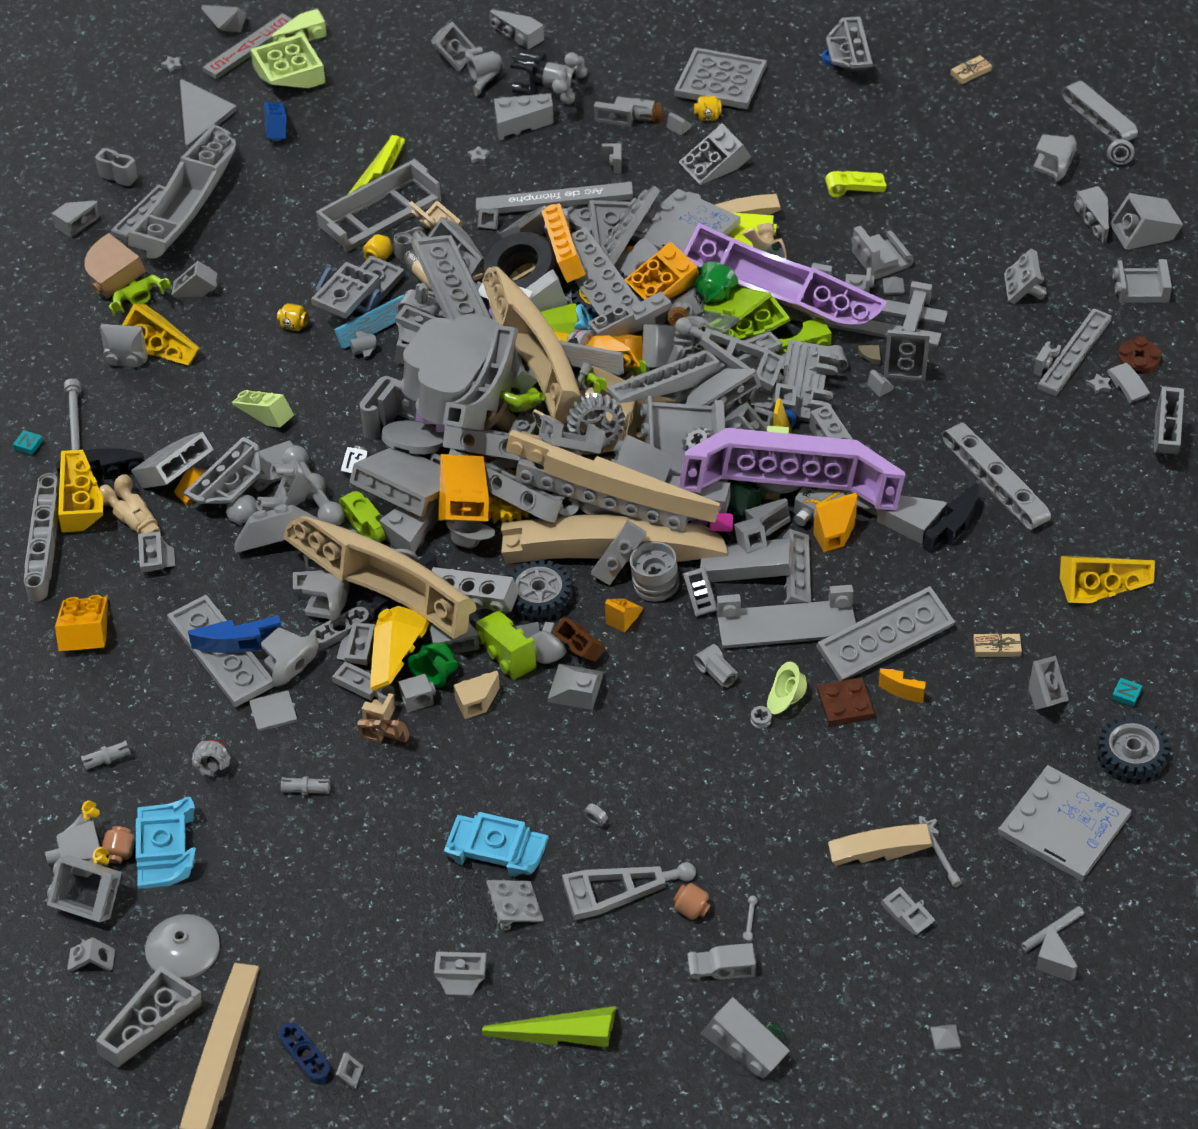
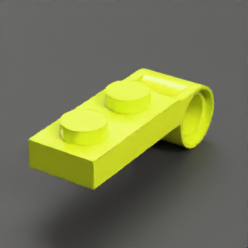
[825,171,887,198]

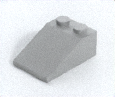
[884,330,930,381]

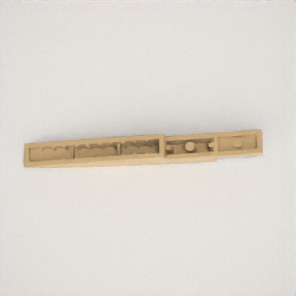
[506,430,721,523]
[180,963,259,1129]

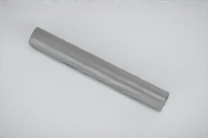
[1021,906,1084,952]

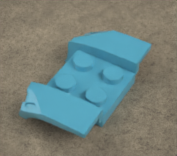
[136,797,196,889]
[443,812,549,877]

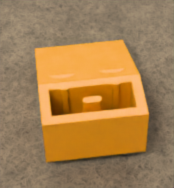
[624,241,700,300]
[439,454,489,522]
[55,595,108,651]

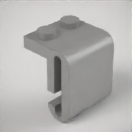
[851,226,914,279]
[642,325,676,369]
[360,376,416,440]

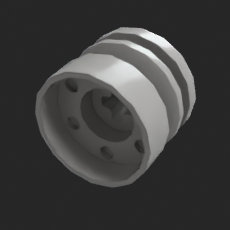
[630,541,680,602]

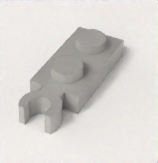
[332,661,395,704]

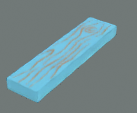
[334,295,404,348]

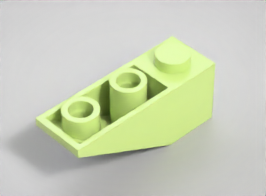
[272,9,327,42]
[232,390,294,427]

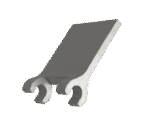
[253,440,309,492]

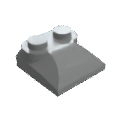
[100,324,148,367]

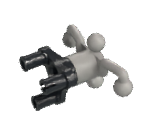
[510,50,587,104]

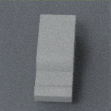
[687,943,756,979]

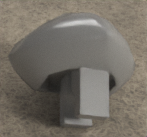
[531,622,567,664]

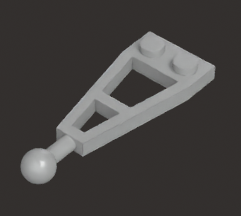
[675,318,785,391]
[562,862,696,920]

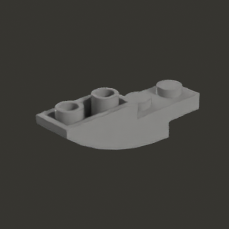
[588,292,673,337]

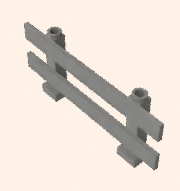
[780,263,948,348]

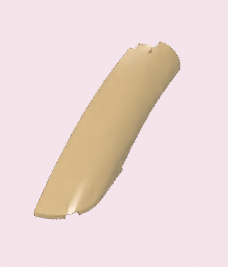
[482,266,582,423]
[501,515,728,564]
[284,516,476,639]

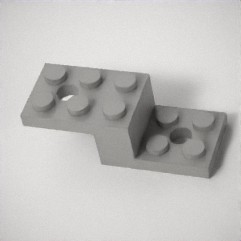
[311,256,405,319]

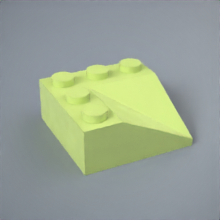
[251,34,325,88]

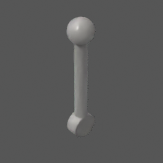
[743,896,758,942]

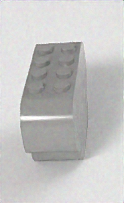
[401,314,500,425]

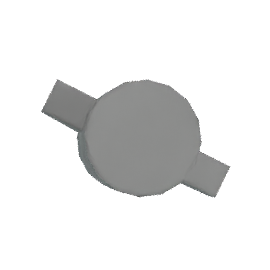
[350,331,376,359]

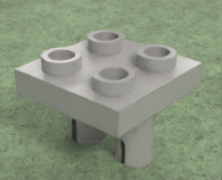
[1004,249,1046,304]

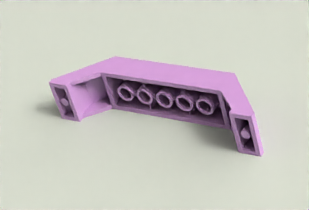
[678,428,905,511]

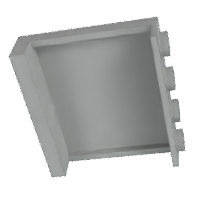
[640,396,728,482]
[349,447,440,517]

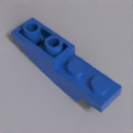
[188,616,282,653]

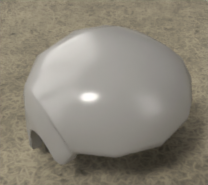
[226,494,258,526]

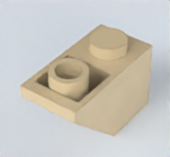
[454,671,500,719]

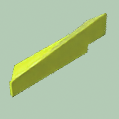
[348,135,405,194]

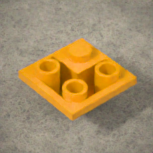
[813,493,858,552]

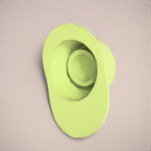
[767,662,807,715]

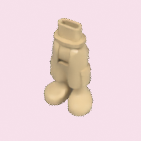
[99,474,161,534]

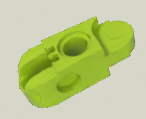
[339,491,386,543]

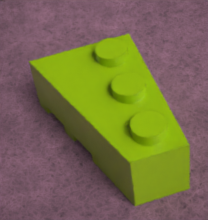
[476,611,536,680]

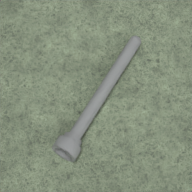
[64,379,81,450]

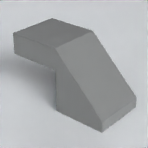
[749,383,797,411]

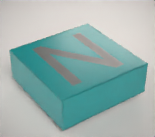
[13,430,43,455]
[1112,678,1142,707]

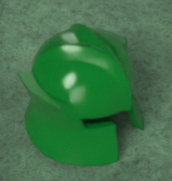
[694,261,739,303]
[407,642,458,688]

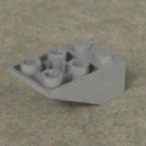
[679,124,752,185]

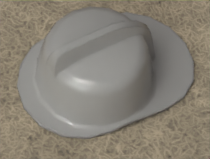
[446,521,495,549]

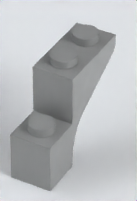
[734,498,791,553]

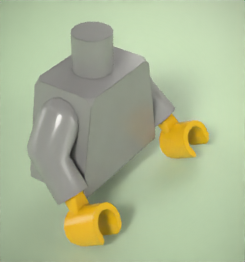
[45,800,109,878]

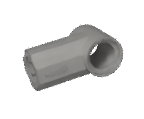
[693,644,738,688]

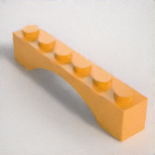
[542,203,586,283]

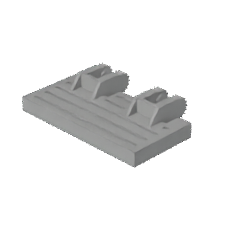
[782,340,839,422]

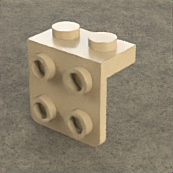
[409,200,464,231]

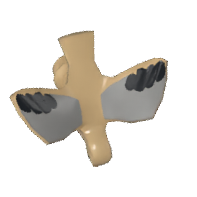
[742,223,787,259]

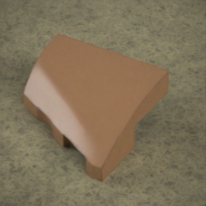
[357,718,409,744]

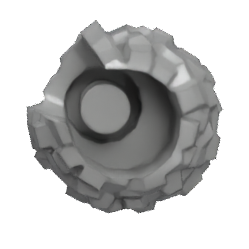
[192,740,230,776]

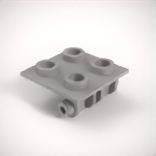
[486,880,544,930]

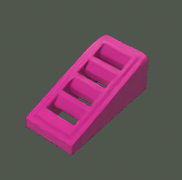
[709,513,733,532]

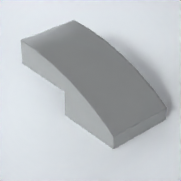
[1107,363,1150,403]
[880,887,935,935]

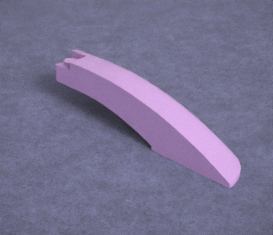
[683,223,887,325]

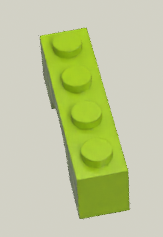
[745,318,832,354]

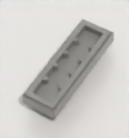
[591,520,647,585]

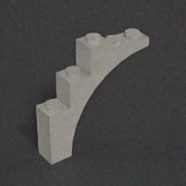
[443,325,518,431]

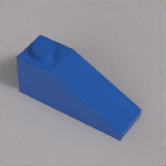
[264,102,286,141]

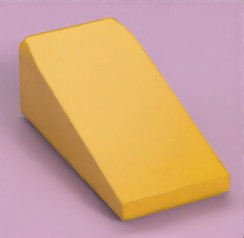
[773,398,792,434]

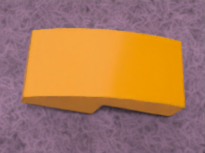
[879,668,926,703]

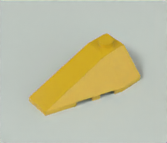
[122,304,200,365]
[58,450,104,532]
[1060,556,1155,603]
[370,606,430,691]

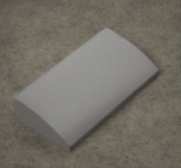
[700,538,792,582]

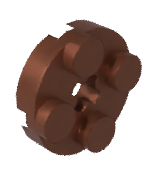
[1118,336,1161,374]

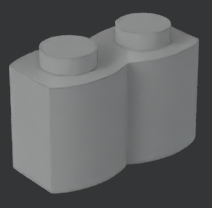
[95,148,138,186]

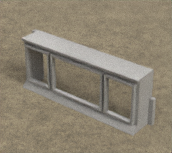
[316,159,441,253]

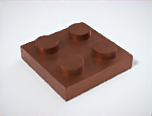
[817,677,874,726]

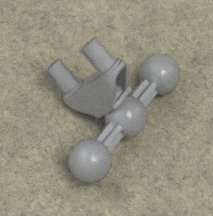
[256,445,345,526]

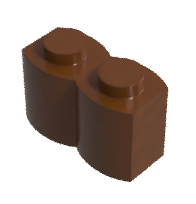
[554,617,605,662]

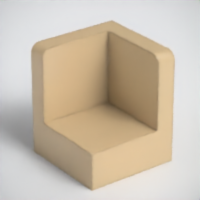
[362,693,396,720]

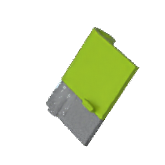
[695,286,771,333]

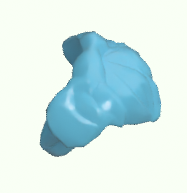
[574,304,593,330]

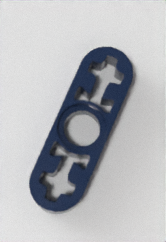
[278,1023,331,1085]

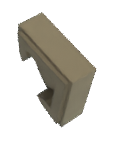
[858,345,881,365]

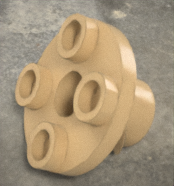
[484,400,516,432]

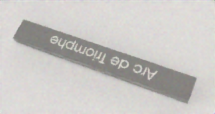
[476,182,633,216]

